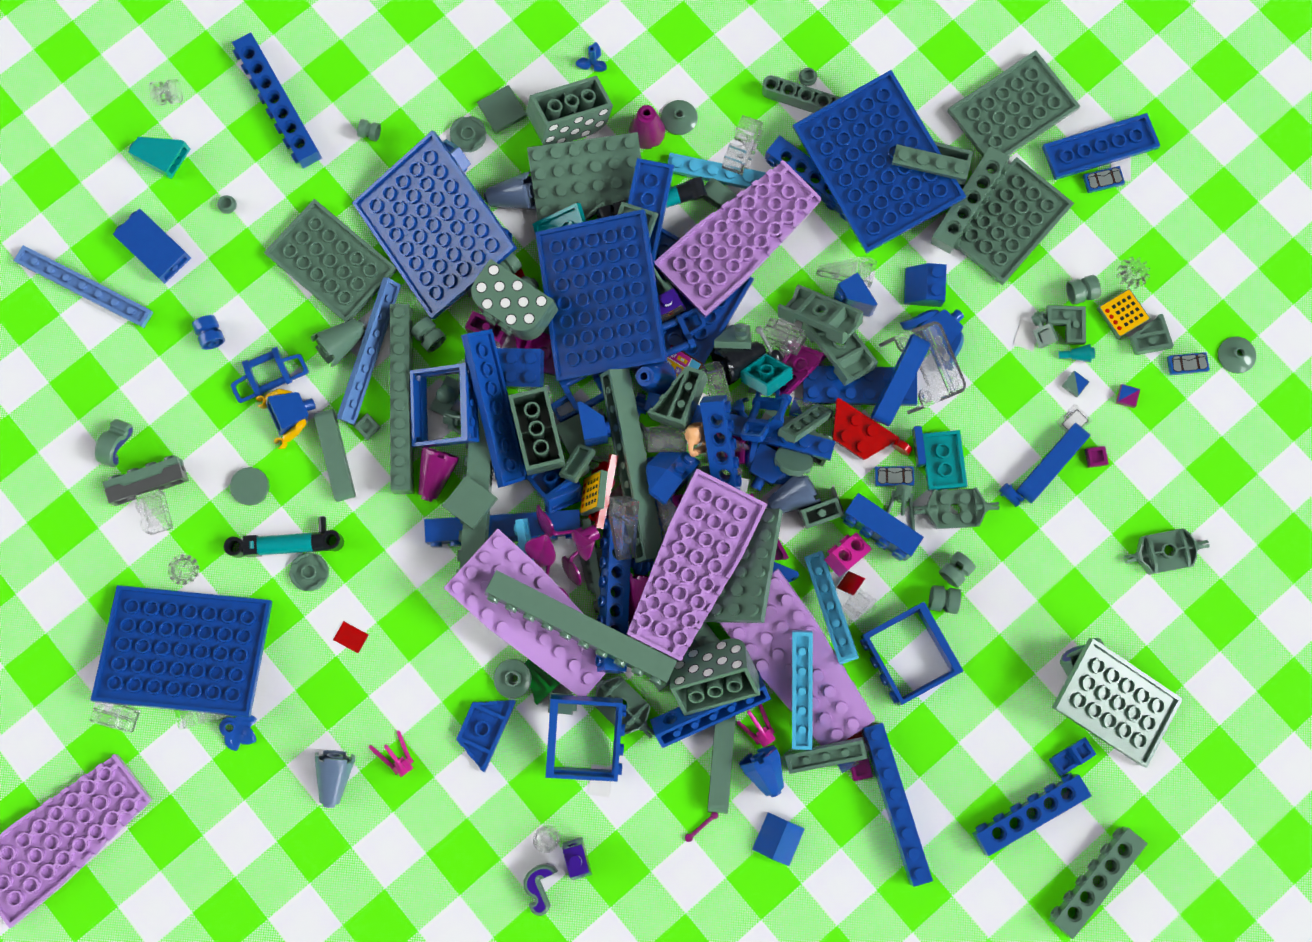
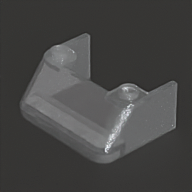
[879,321,966,414]

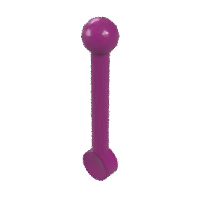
[685,812,718,842]

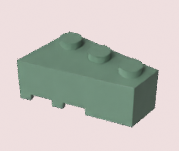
[647,366,708,431]

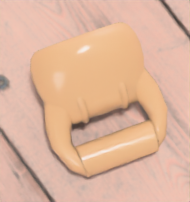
[684,422,707,457]

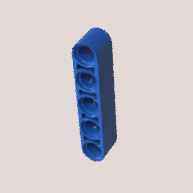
[871,334,931,426]
[1016,422,1091,504]

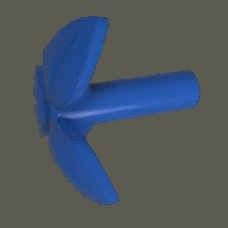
[576,42,607,72]
[731,397,749,418]

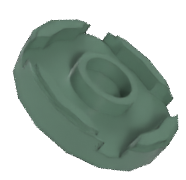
[450,116,487,153]
[774,448,813,477]
[230,467,270,506]
[289,553,329,591]

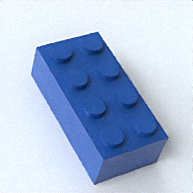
[465,348,545,389]
[841,493,924,561]

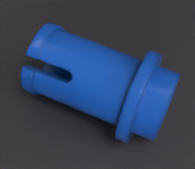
[999,483,1024,507]

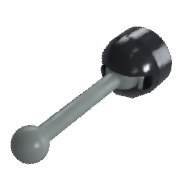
[755,326,783,362]

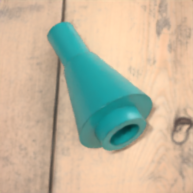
[1058,344,1095,363]

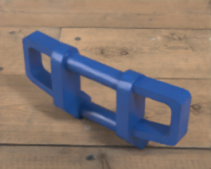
[662,308,706,357]
[231,347,309,403]
[551,375,605,423]
[741,388,792,442]

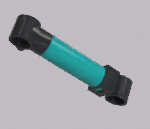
[596,177,707,219]
[224,516,344,558]

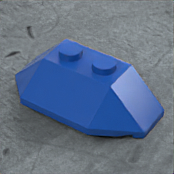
[646,446,701,505]

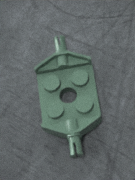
[913,487,1000,529]
[1123,528,1210,575]
[594,676,654,739]

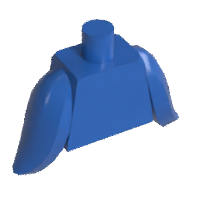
[900,309,964,371]
[745,441,792,491]

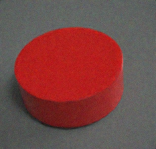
[892,439,912,456]

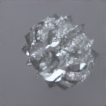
[1117,256,1150,289]

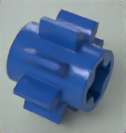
[635,392,647,417]
[631,557,654,575]

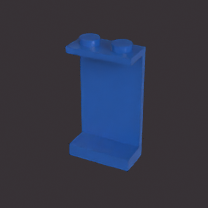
[113,208,191,284]

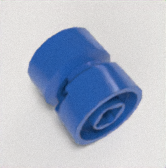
[192,315,225,350]

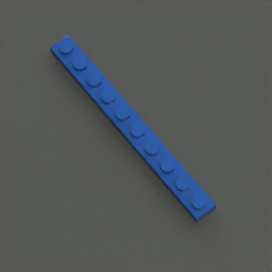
[644,392,835,461]

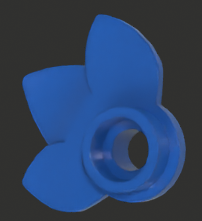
[219,715,257,751]

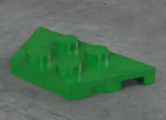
[525,659,561,705]

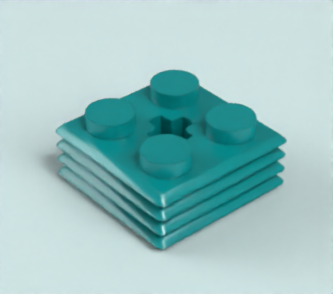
[740,353,793,397]

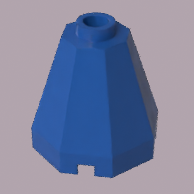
[738,745,784,797]

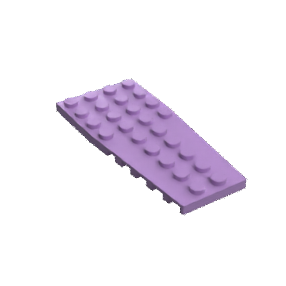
[654,160,821,318]
[627,469,767,661]
[443,528,606,696]
[719,569,875,745]
[0,754,152,928]

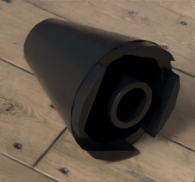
[712,341,766,385]

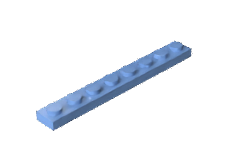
[13,245,154,328]
[337,277,401,425]

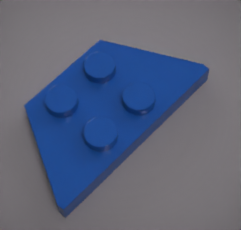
[456,700,517,772]

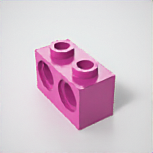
[824,532,872,578]

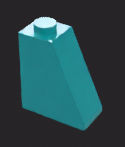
[128,137,191,179]

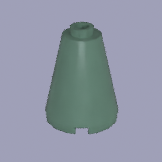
[311,319,366,367]

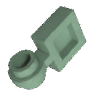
[1031,311,1059,348]

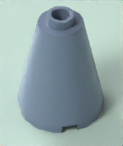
[484,172,536,209]
[767,475,822,514]
[314,750,355,808]

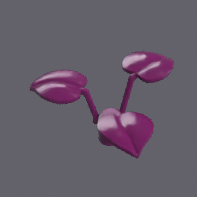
[536,504,600,586]
[525,533,569,597]

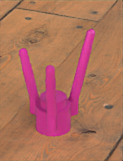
[737,704,776,747]
[369,730,414,777]

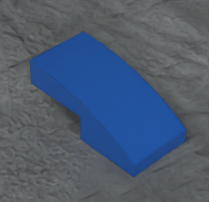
[1049,737,1096,776]

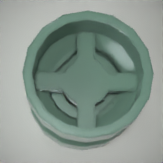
[357,119,381,141]

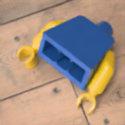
[256,389,316,449]

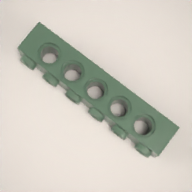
[931,146,1010,254]
[1049,826,1148,939]

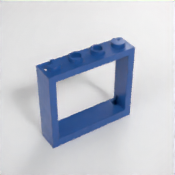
[410,363,479,448]
[860,602,963,705]
[545,694,626,782]

